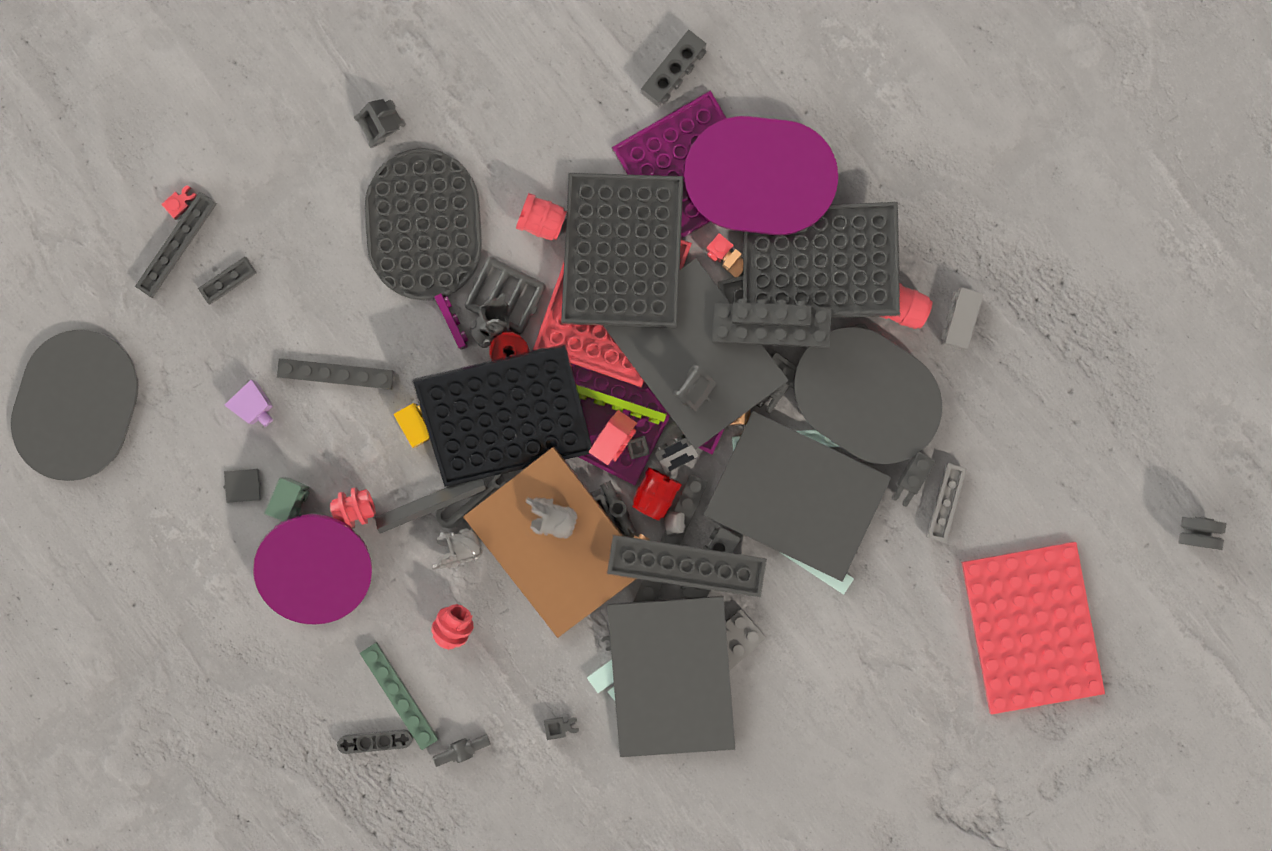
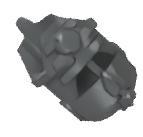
[470,293,510,348]

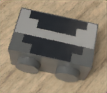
[655,434,699,474]

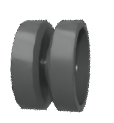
[1178,517,1227,550]

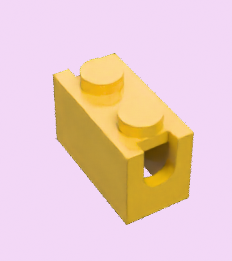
[393,403,430,448]

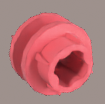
[330,488,376,529]
[431,604,474,650]

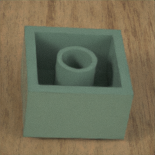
[264,478,310,521]

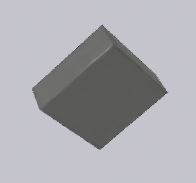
[627,436,650,460]

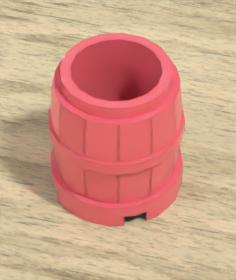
[516,193,567,240]
[880,283,933,329]

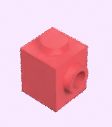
[706,233,734,263]

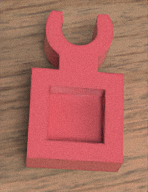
[161,185,197,219]

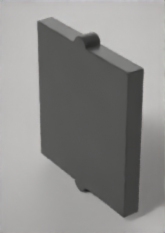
[223,469,261,503]

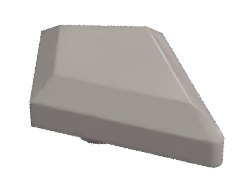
[664,511,686,536]

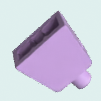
[225,380,273,427]

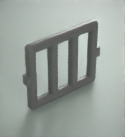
[465,257,546,334]

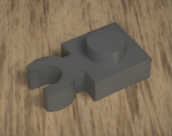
[544,717,579,740]

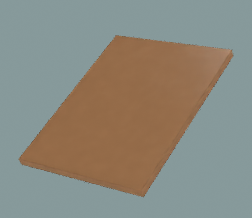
[463,447,636,638]

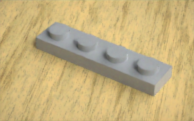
[926,463,967,543]

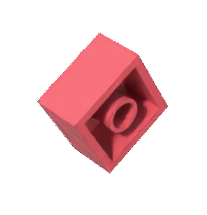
[589,410,637,465]

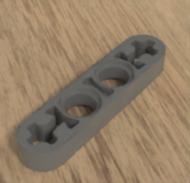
[337,729,413,754]

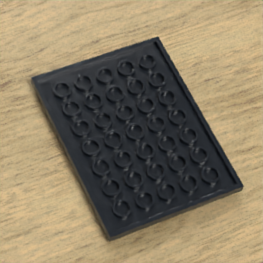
[413,344,592,487]

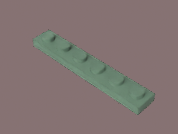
[360,642,439,750]

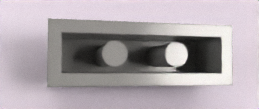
[941,287,983,351]

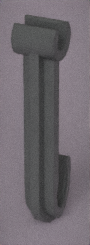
[436,474,508,529]

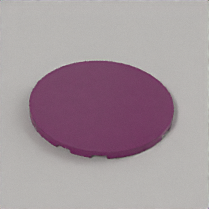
[253,514,372,625]

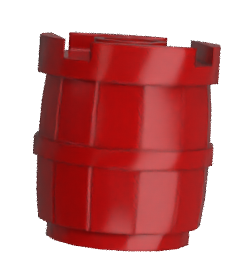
[489,332,530,361]
[632,467,682,520]

